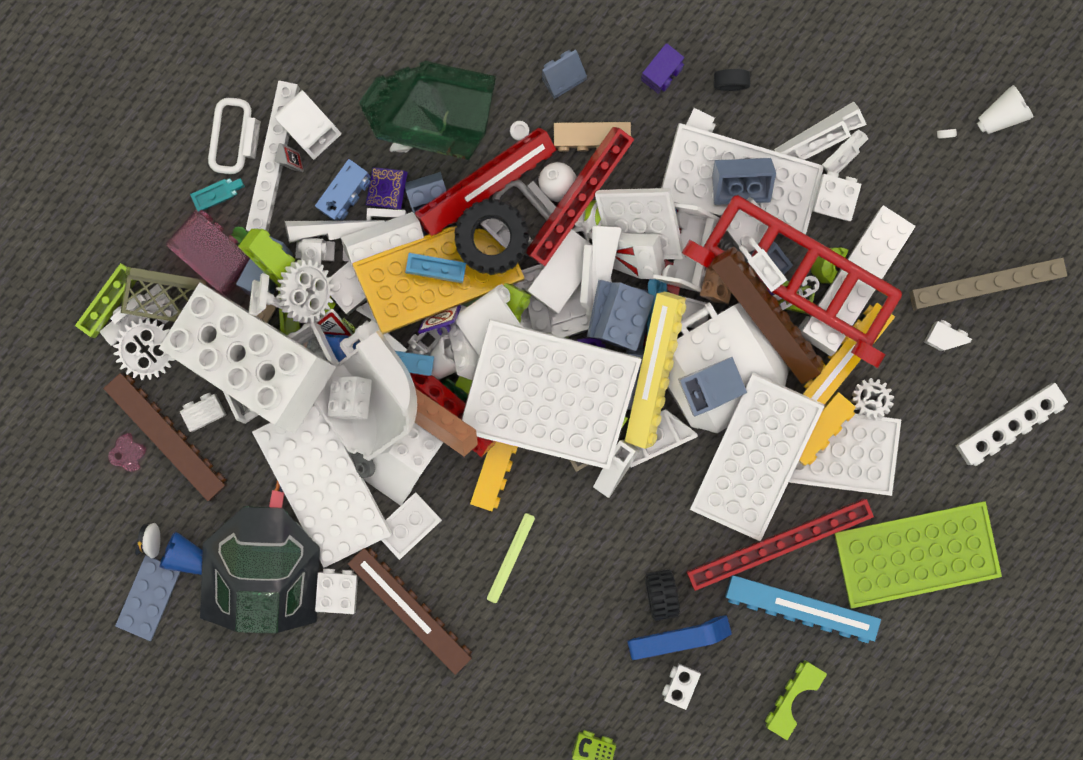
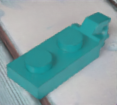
[190,178,245,212]

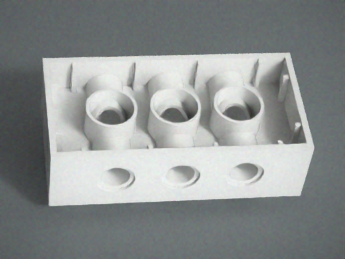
[159,283,336,434]

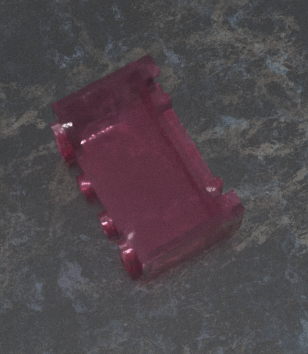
[165,209,250,297]

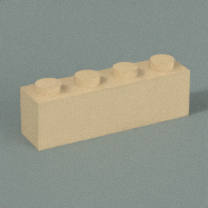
[554,122,631,152]

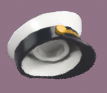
[135,523,161,558]

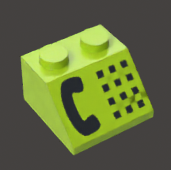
[572,730,616,760]

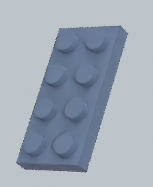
[115,555,181,641]

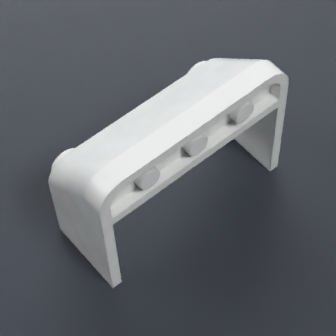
[653,203,720,292]

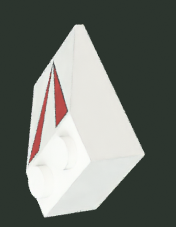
[613,233,665,279]

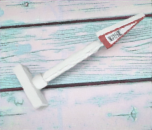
[249,273,353,336]

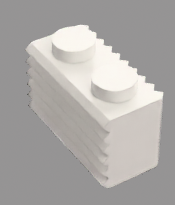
[180,393,227,432]

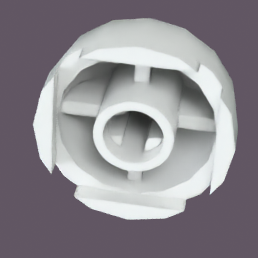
[538,162,577,202]

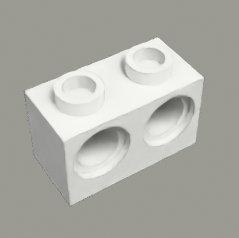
[481,219,510,249]
[662,663,701,710]

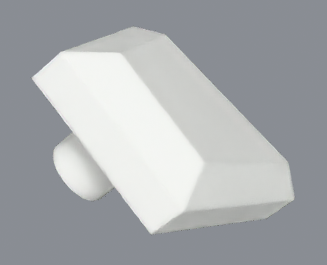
[140,297,177,324]

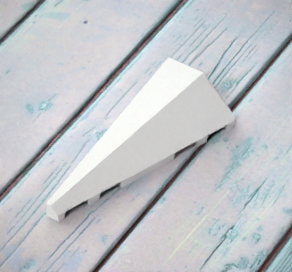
[285,220,385,243]

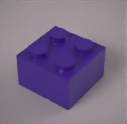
[641,43,685,94]

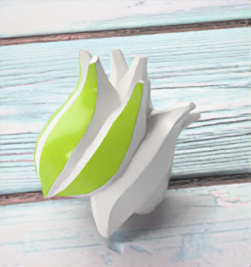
[573,200,602,242]

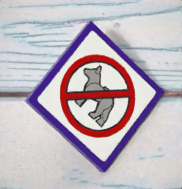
[418,305,461,335]

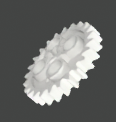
[276,260,334,323]
[113,318,175,380]

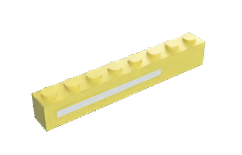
[625,292,686,449]

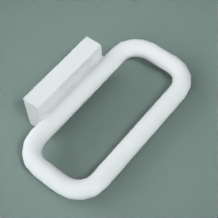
[208,98,261,174]

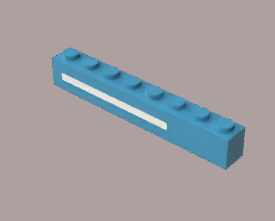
[725,575,881,643]

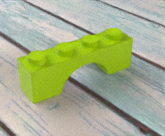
[765,660,827,740]

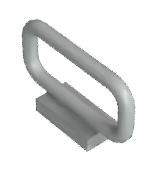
[492,180,556,246]

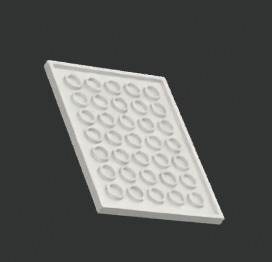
[462,319,642,469]

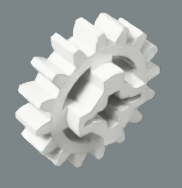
[851,378,894,421]

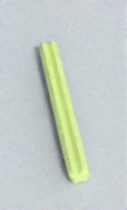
[487,513,535,603]

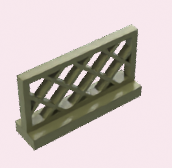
[120,267,207,322]

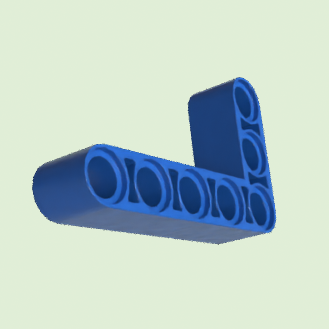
[627,615,732,660]

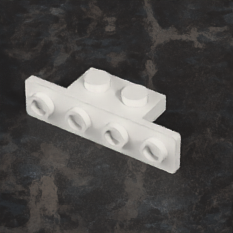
[100,284,166,346]

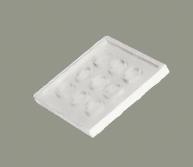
[595,188,685,259]

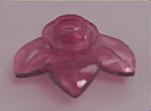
[108,433,147,472]

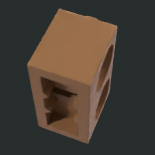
[700,260,732,304]

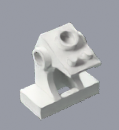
[295,238,335,265]
[407,327,449,355]

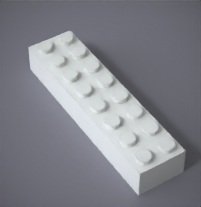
[801,205,915,356]

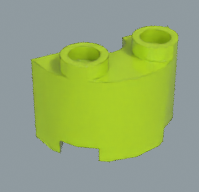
[811,248,849,284]

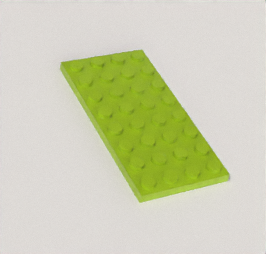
[834,501,1002,609]

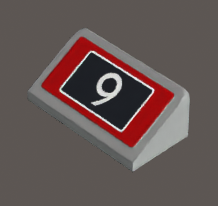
[274,143,304,172]

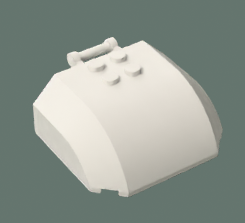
[667,302,790,434]
[314,325,417,461]

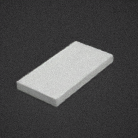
[527,229,591,314]

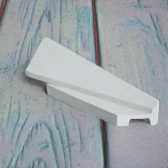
[774,102,867,160]
[580,225,621,318]

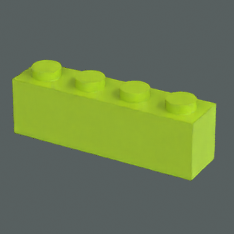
[75,263,138,338]

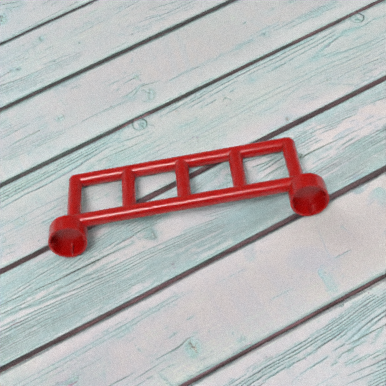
[682,195,902,368]

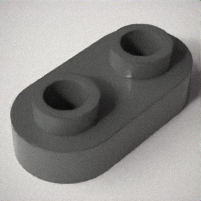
[350,452,375,478]

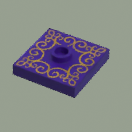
[366,167,408,210]

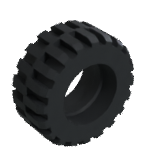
[454,199,529,275]

